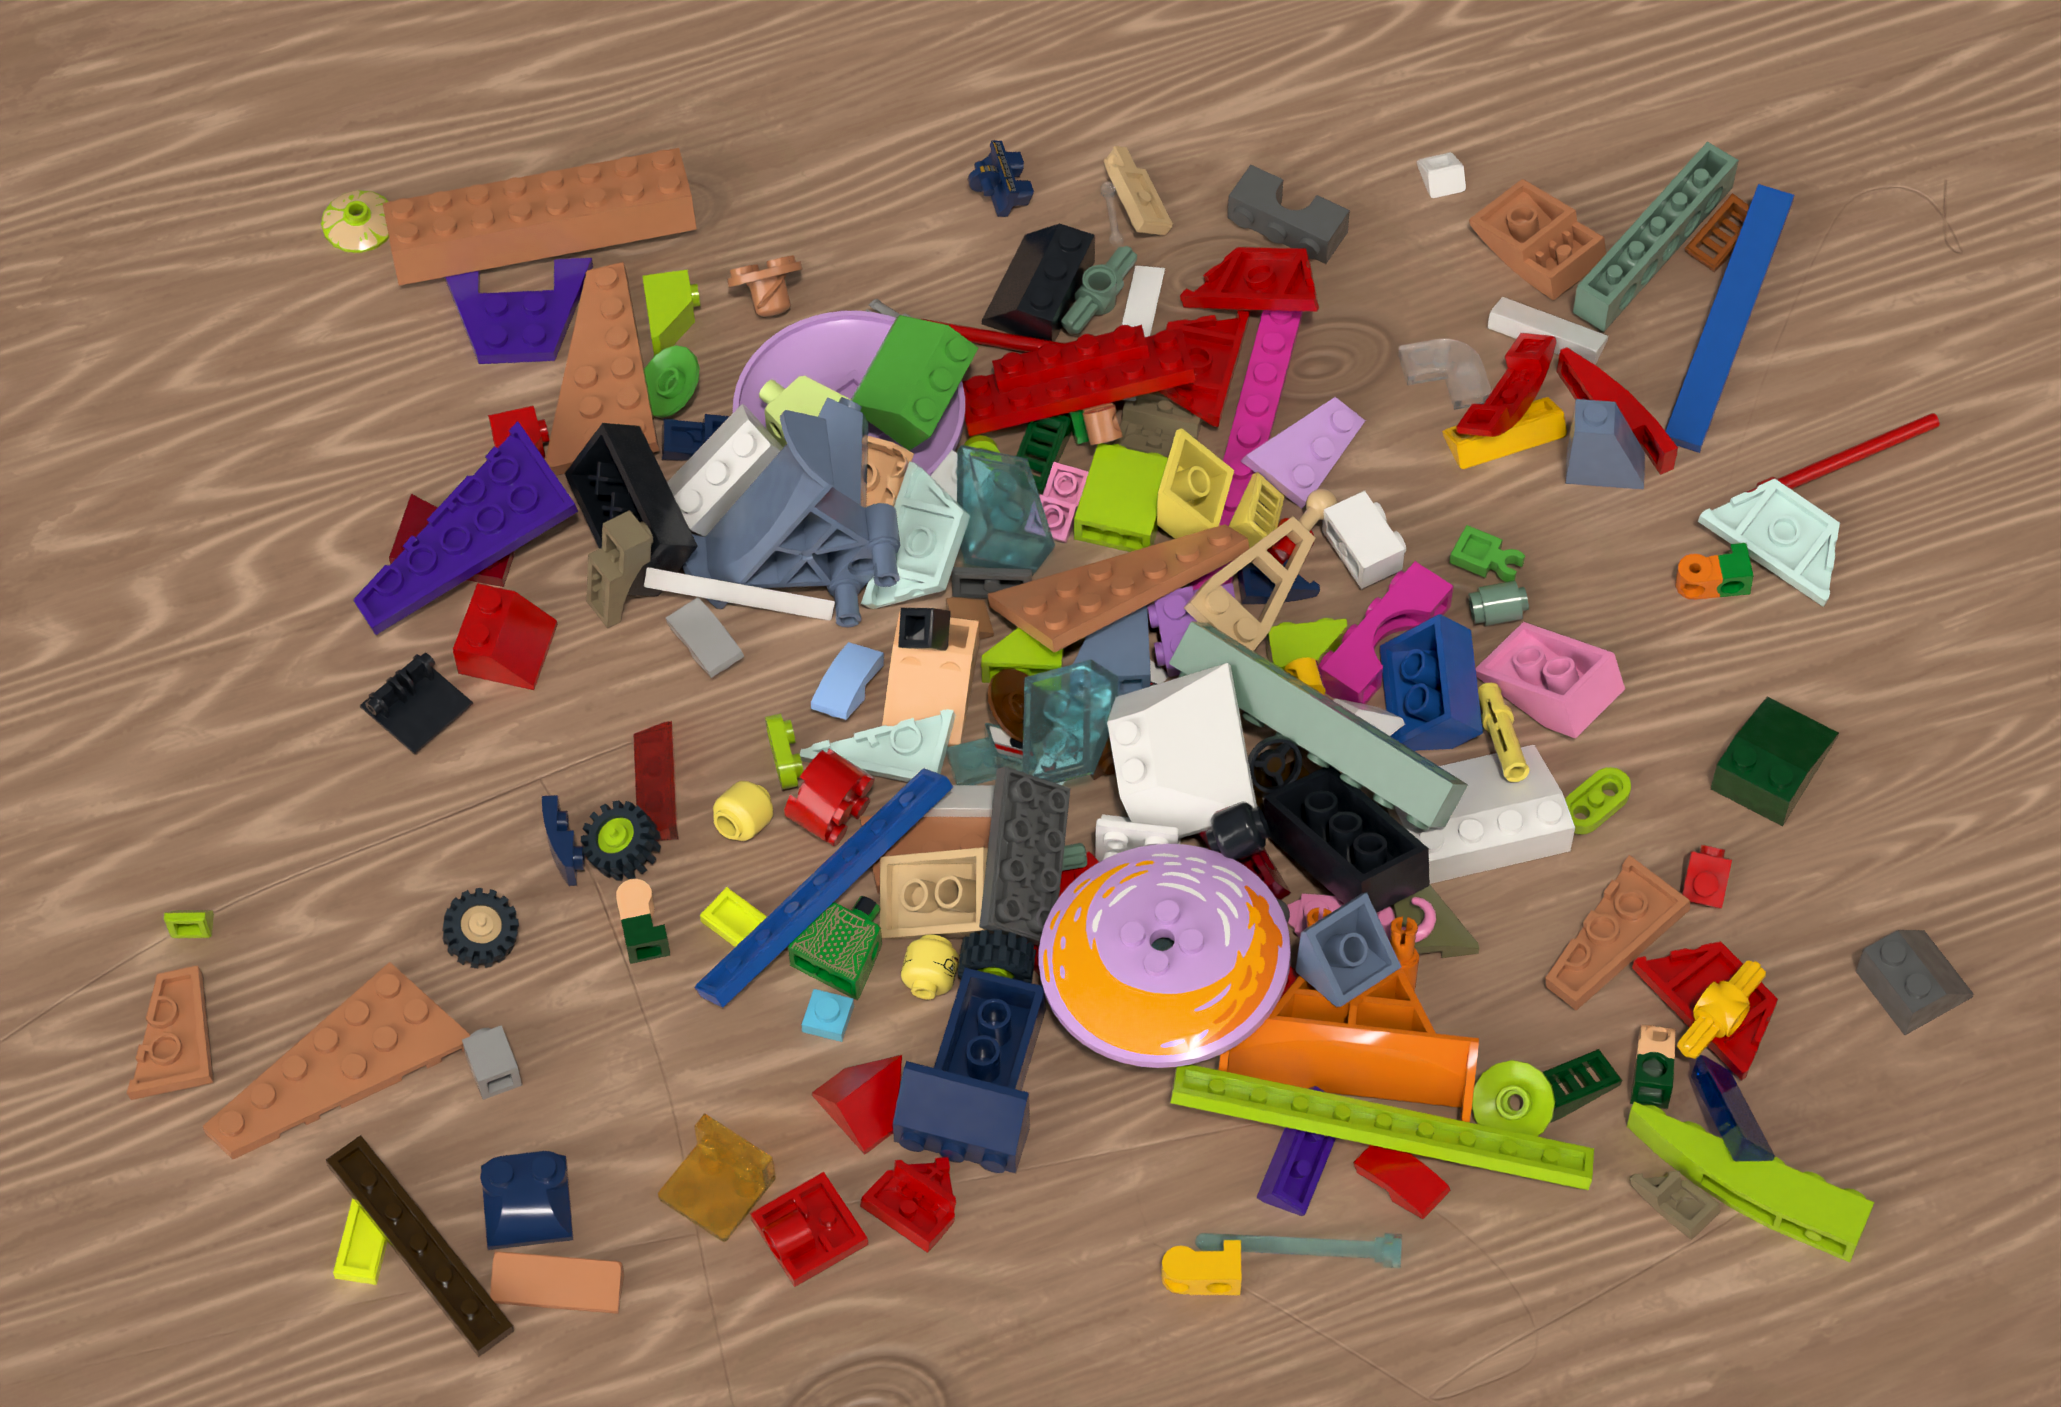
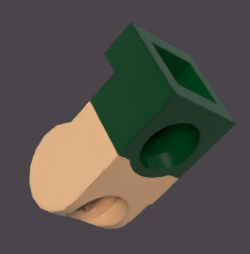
[616,879,670,964]
[1630,1024,1676,1109]

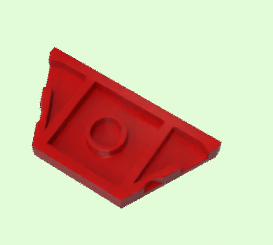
[1180,247,1319,312]
[1158,310,1250,427]
[1632,941,1778,1081]

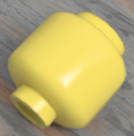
[713,781,773,841]

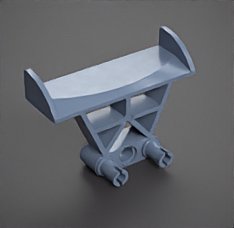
[682,410,901,627]

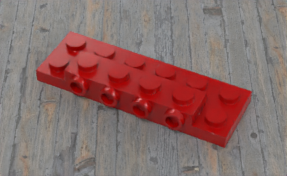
[962,325,1196,436]

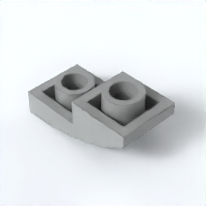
[665,597,744,678]

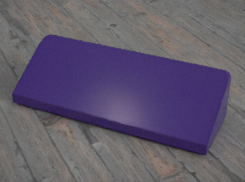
[1257,1086,1336,1216]

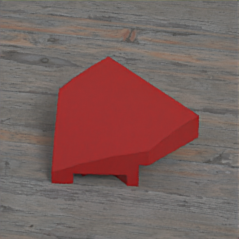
[860,1157,956,1253]

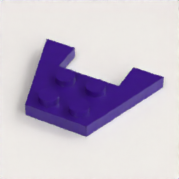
[444,258,593,364]

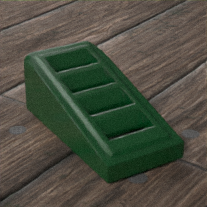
[1007,415,1071,495]
[1543,1049,1623,1123]

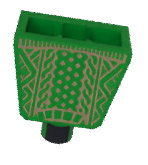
[788,896,882,1001]

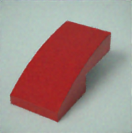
[1353,1145,1451,1219]

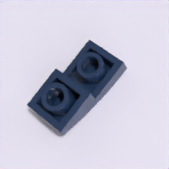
[542,795,585,886]

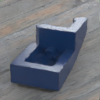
[1237,559,1320,604]

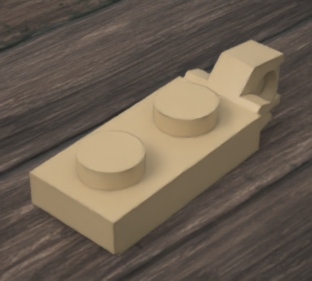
[1104,146,1173,235]

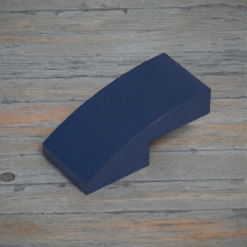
[662,414,730,461]

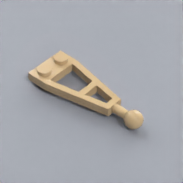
[1184,489,1337,651]

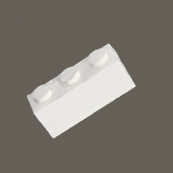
[667,404,783,537]

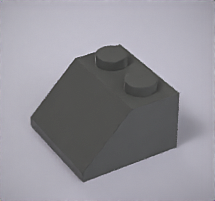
[1856,930,1974,1035]

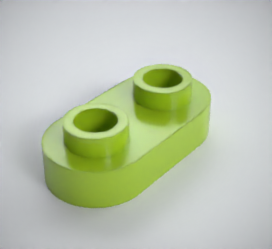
[765,713,803,790]
[1565,767,1631,834]

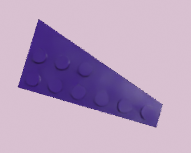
[353,421,578,635]

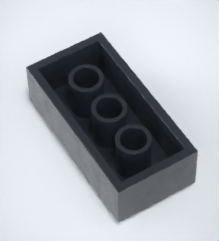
[1264,765,1430,913]

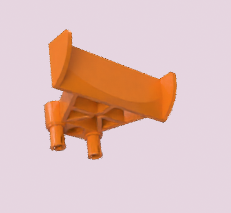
[1219,907,1479,1122]

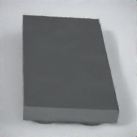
[979,766,1071,946]

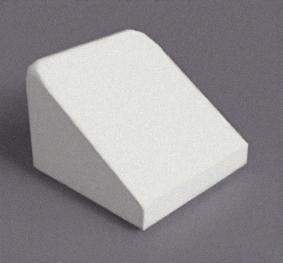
[1417,152,1466,198]

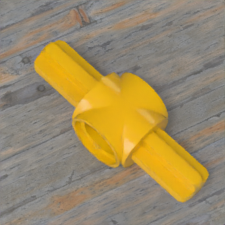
[1677,960,1766,1059]

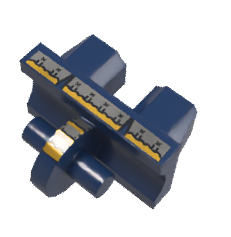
[968,140,1034,217]

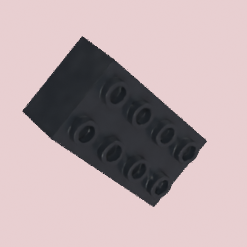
[564,423,698,596]

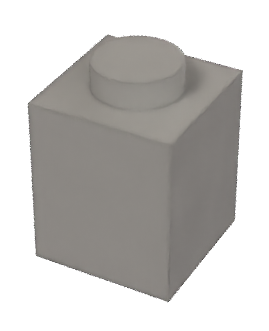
[462,1025,522,1100]

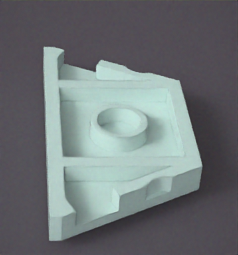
[861,461,970,609]
[1698,478,1840,607]

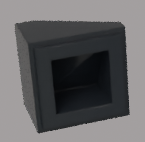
[898,607,951,651]

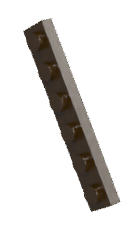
[326,1135,514,1357]

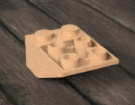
[882,611,980,748]

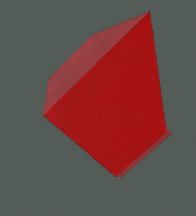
[812,1055,902,1155]

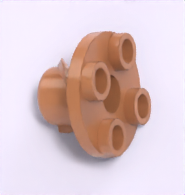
[727,255,803,317]

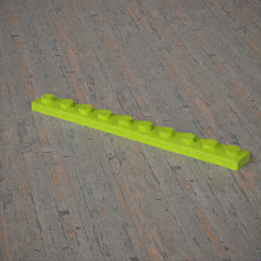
[1170,1065,1594,1190]

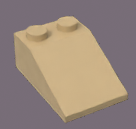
[880,847,994,939]

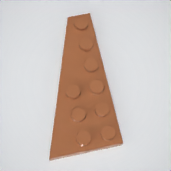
[545,262,660,476]
[987,524,1250,653]
[202,962,470,1159]

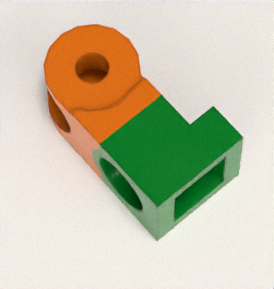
[1676,543,1754,600]

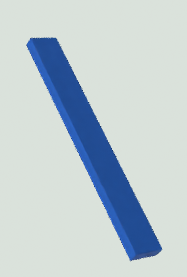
[1666,184,1794,453]
[694,768,953,1008]

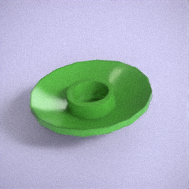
[645,345,700,418]

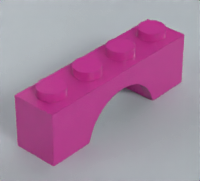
[1319,561,1454,704]

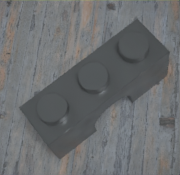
[1228,165,1350,264]

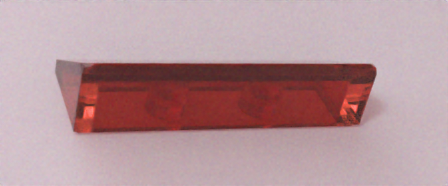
[633,721,679,841]

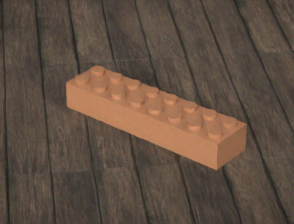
[382,148,697,286]

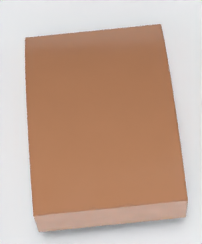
[1469,179,1606,301]

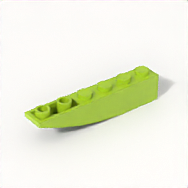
[1626,1102,1875,1262]

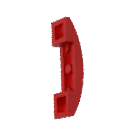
[1456,333,1556,437]

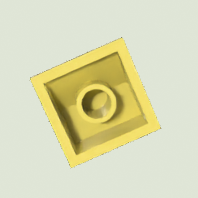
[1157,428,1234,539]

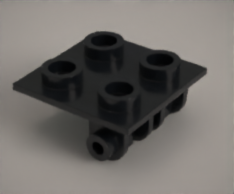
[360,652,473,755]

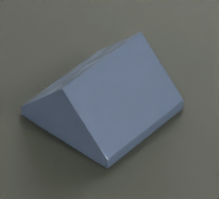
[1296,893,1401,1007]

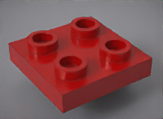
[750,1172,868,1287]

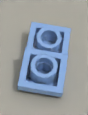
[811,642,884,720]

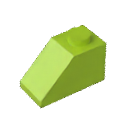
[642,269,701,356]
[981,627,1064,686]

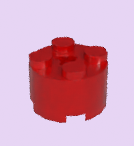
[784,748,875,846]

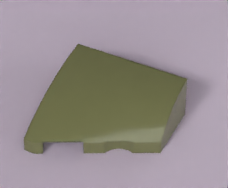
[1390,885,1479,958]

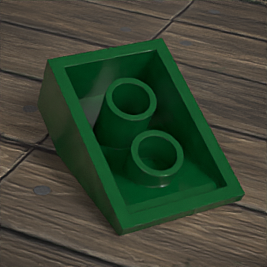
[1711,696,1839,827]

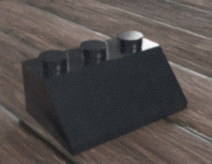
[982,223,1095,342]

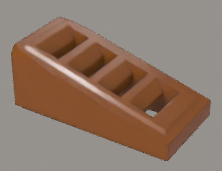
[1685,193,1750,272]

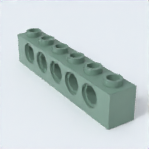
[1573,142,1739,332]

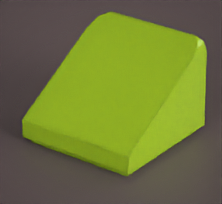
[164,910,214,938]

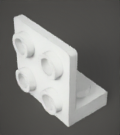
[1095,814,1181,862]

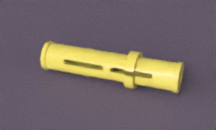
[1478,682,1530,782]

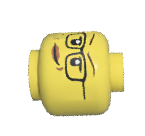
[901,935,959,1000]

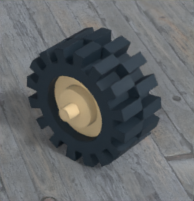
[442,888,519,969]

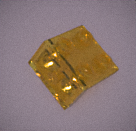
[658,1113,776,1242]

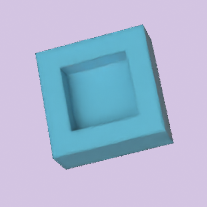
[801,989,854,1042]

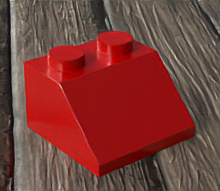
[453,583,558,690]

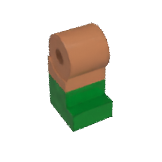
[1068,402,1123,445]

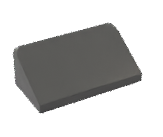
[952,567,1032,598]

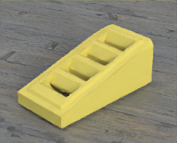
[1229,472,1285,549]

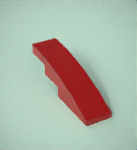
[1557,347,1678,475]

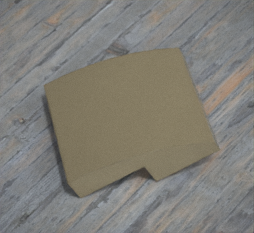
[1112,391,1203,458]

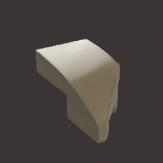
[1630,1171,1720,1240]

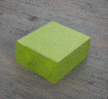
[1074,443,1168,552]

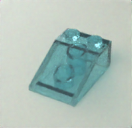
[957,445,1055,576]
[1022,659,1118,783]

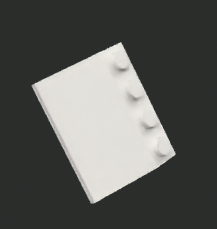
[1387,745,1575,884]

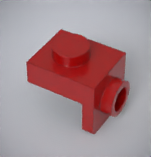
[1682,845,1732,908]

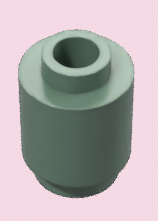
[1468,580,1529,626]

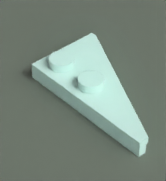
[800,709,956,782]

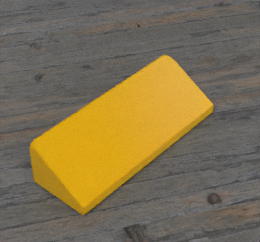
[1442,397,1567,469]

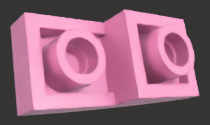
[1028,462,1089,543]

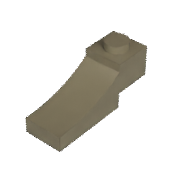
[586,510,653,629]

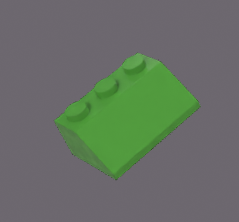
[851,315,978,451]

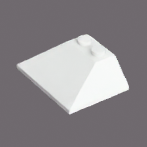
[1107,663,1257,838]

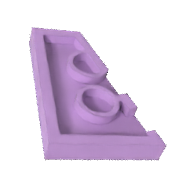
[1241,397,1366,509]

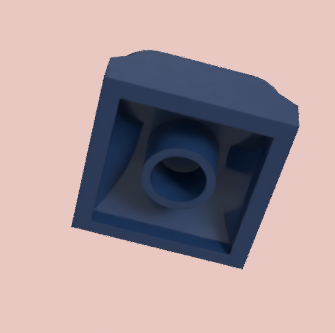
[480,1151,574,1250]

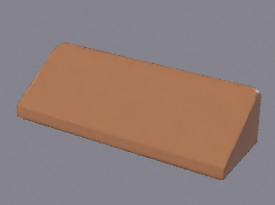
[490,1251,624,1314]

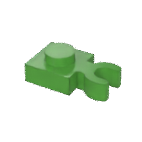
[1449,525,1525,582]

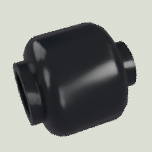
[1206,801,1271,861]

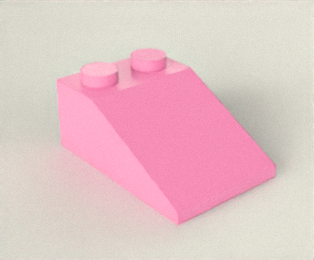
[1476,622,1625,739]

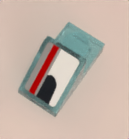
[946,723,1035,785]

